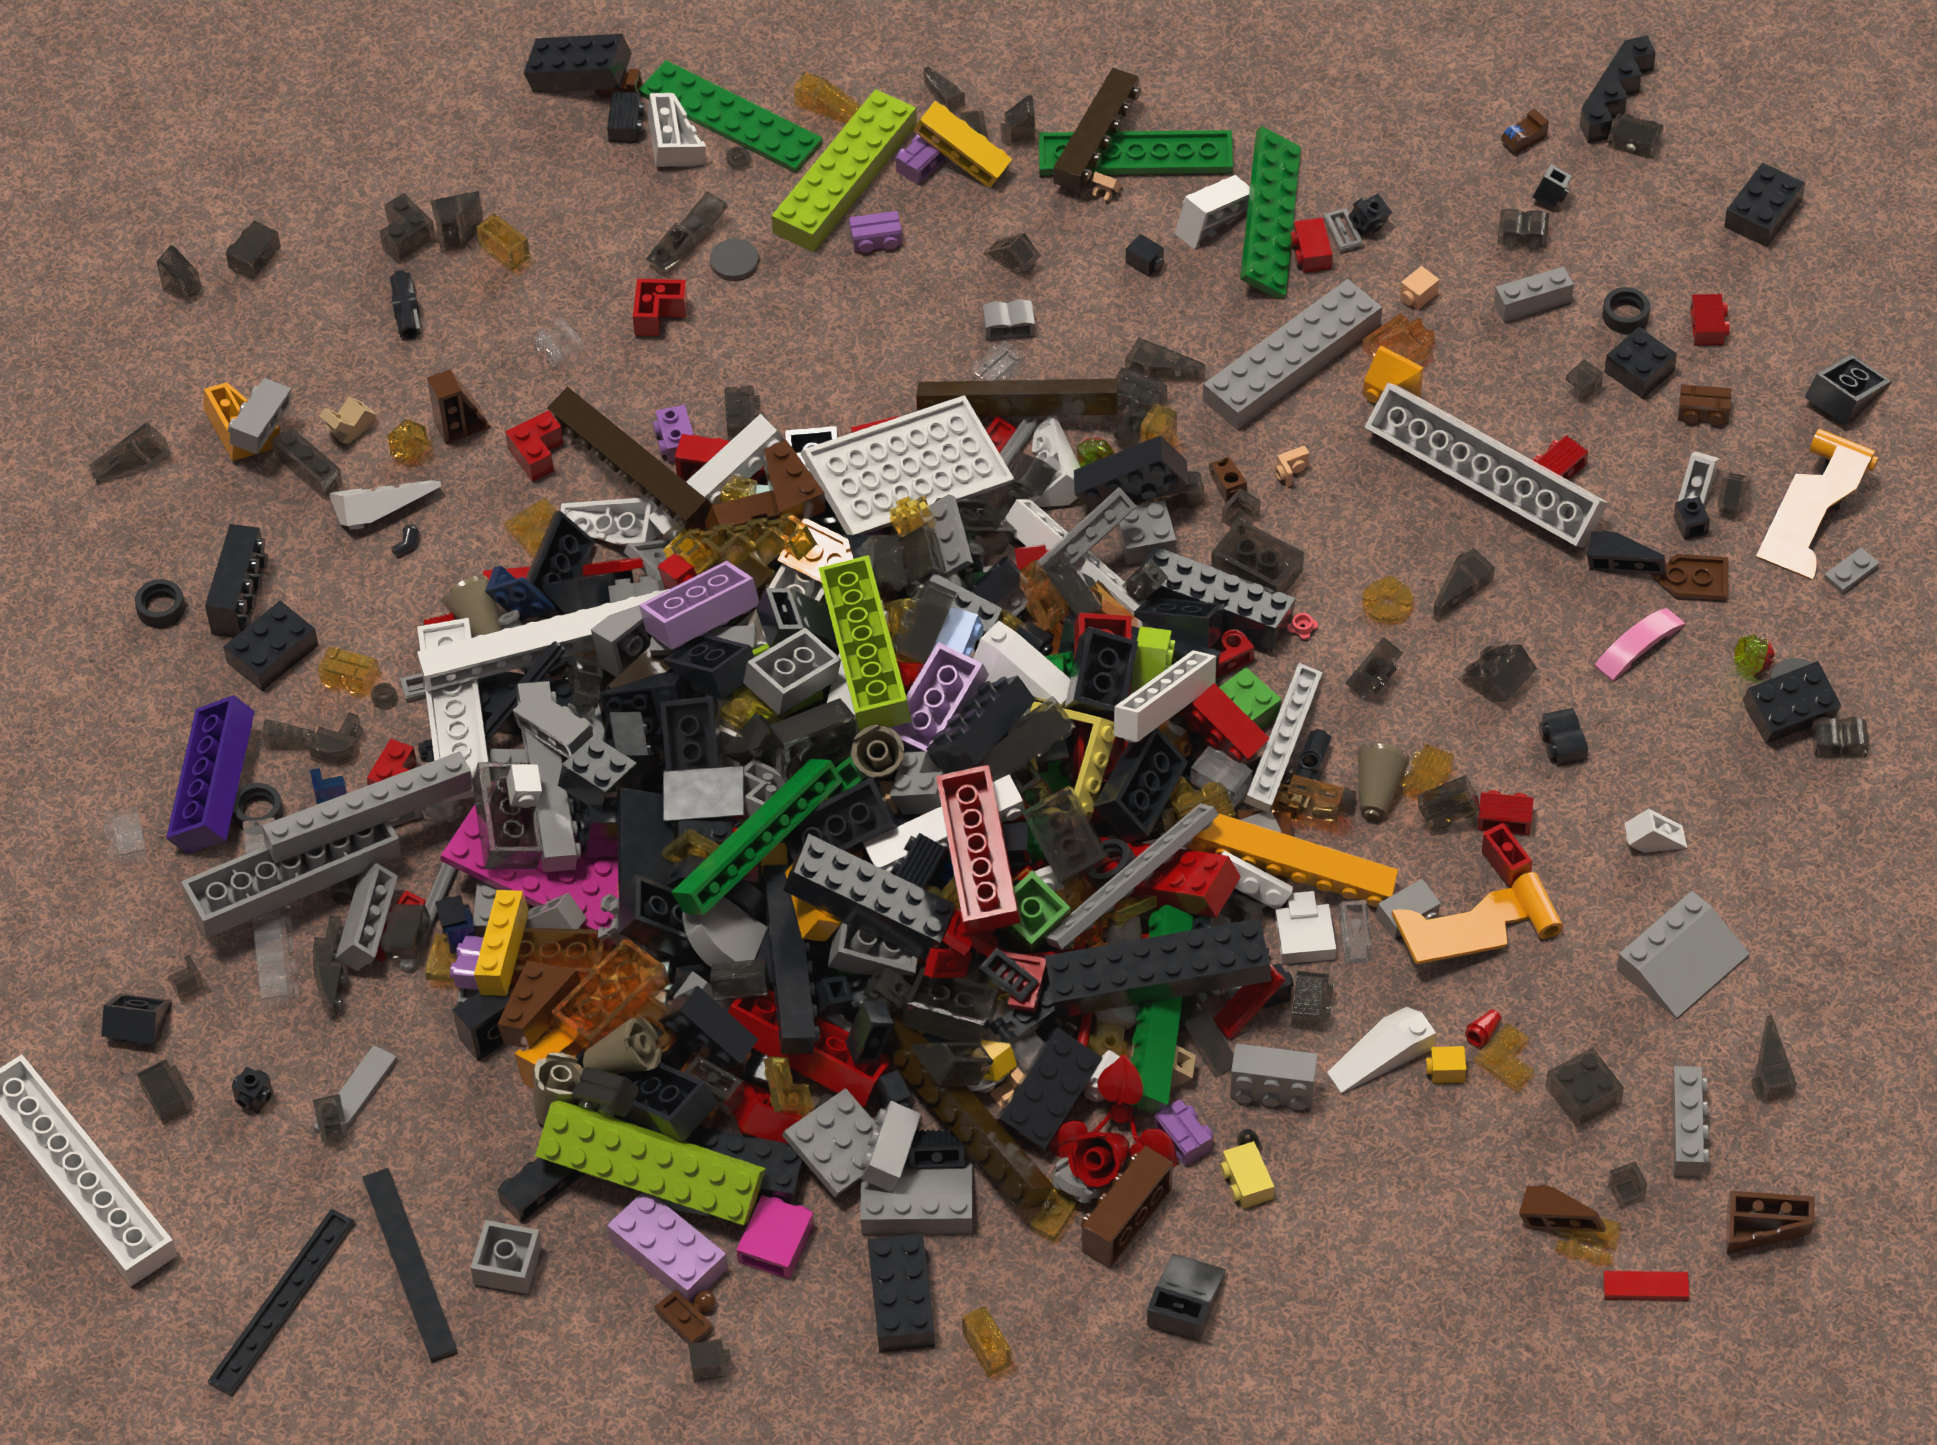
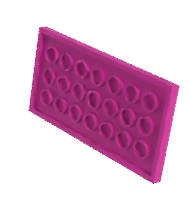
[440,779,619,945]

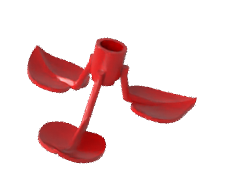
[1049,1055,1179,1167]

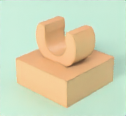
[1091,172,1122,201]

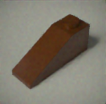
[1519,1185,1606,1232]

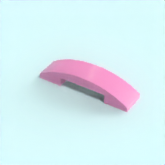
[1594,608,1685,682]

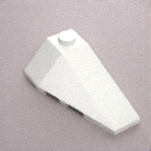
[1027,416,1080,507]
[330,480,441,530]
[560,497,662,546]
[973,621,1070,707]
[1327,1007,1436,1094]

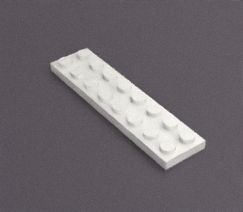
[417,618,492,803]

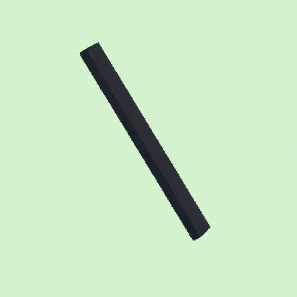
[362,1168,457,1362]
[208,1208,355,1397]

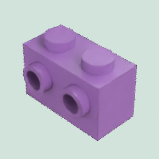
[652,405,693,463]

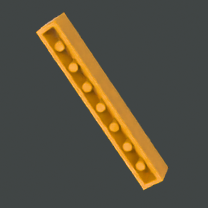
[1187,806,1398,907]

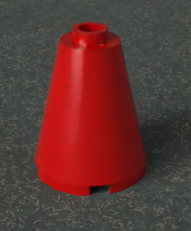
[1068,1131,1130,1187]

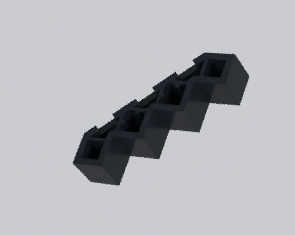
[1579,35,1656,143]

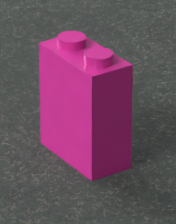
[736,1195,814,1279]

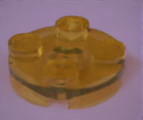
[1362,576,1414,624]

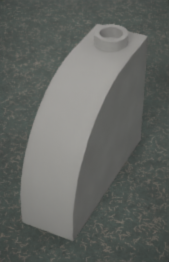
[683,896,767,984]

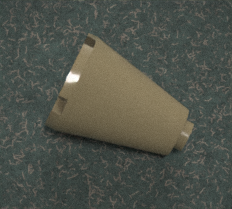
[442,576,503,638]
[851,725,905,778]
[1357,743,1410,819]
[583,1017,662,1076]
[533,1053,588,1125]

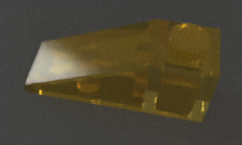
[793,71,862,124]

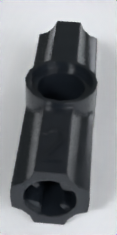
[390,270,421,340]
[1288,729,1332,805]

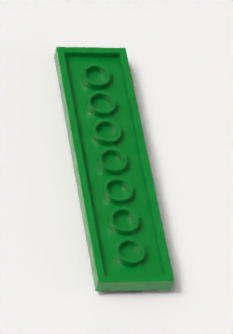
[638,60,823,173]
[1240,126,1301,299]
[1039,130,1233,175]

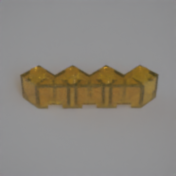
[671,514,818,575]

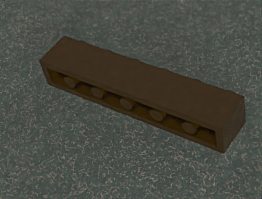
[1053,67,1141,192]

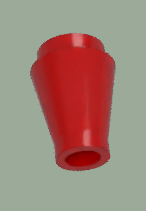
[1465,1009,1502,1047]

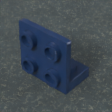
[485,565,555,621]

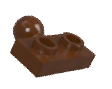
[655,1290,716,1347]

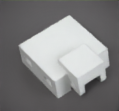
[1275,891,1336,964]

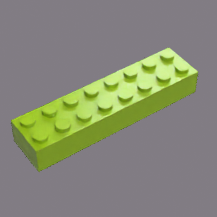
[771,89,917,252]
[818,555,912,732]
[535,1100,766,1225]

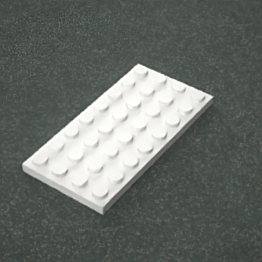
[800,395,1014,536]

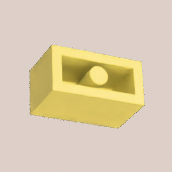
[1220,1141,1274,1209]

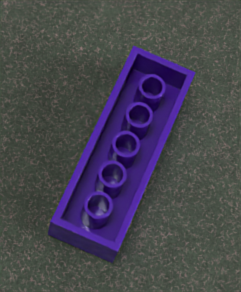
[166,695,255,854]

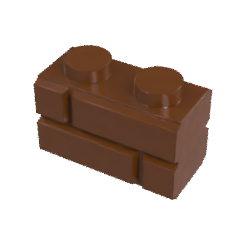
[1678,384,1732,426]

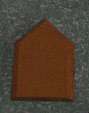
[1650,554,1728,601]

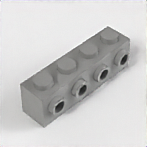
[336,863,398,971]
[1672,1066,1709,1178]

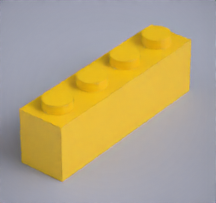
[913,101,1012,188]
[474,890,529,996]

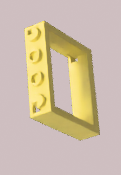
[1012,702,1115,826]

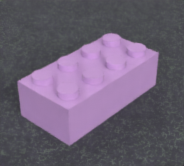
[639,561,759,650]
[889,642,989,764]
[607,1192,728,1304]

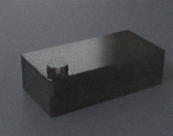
[472,762,543,869]

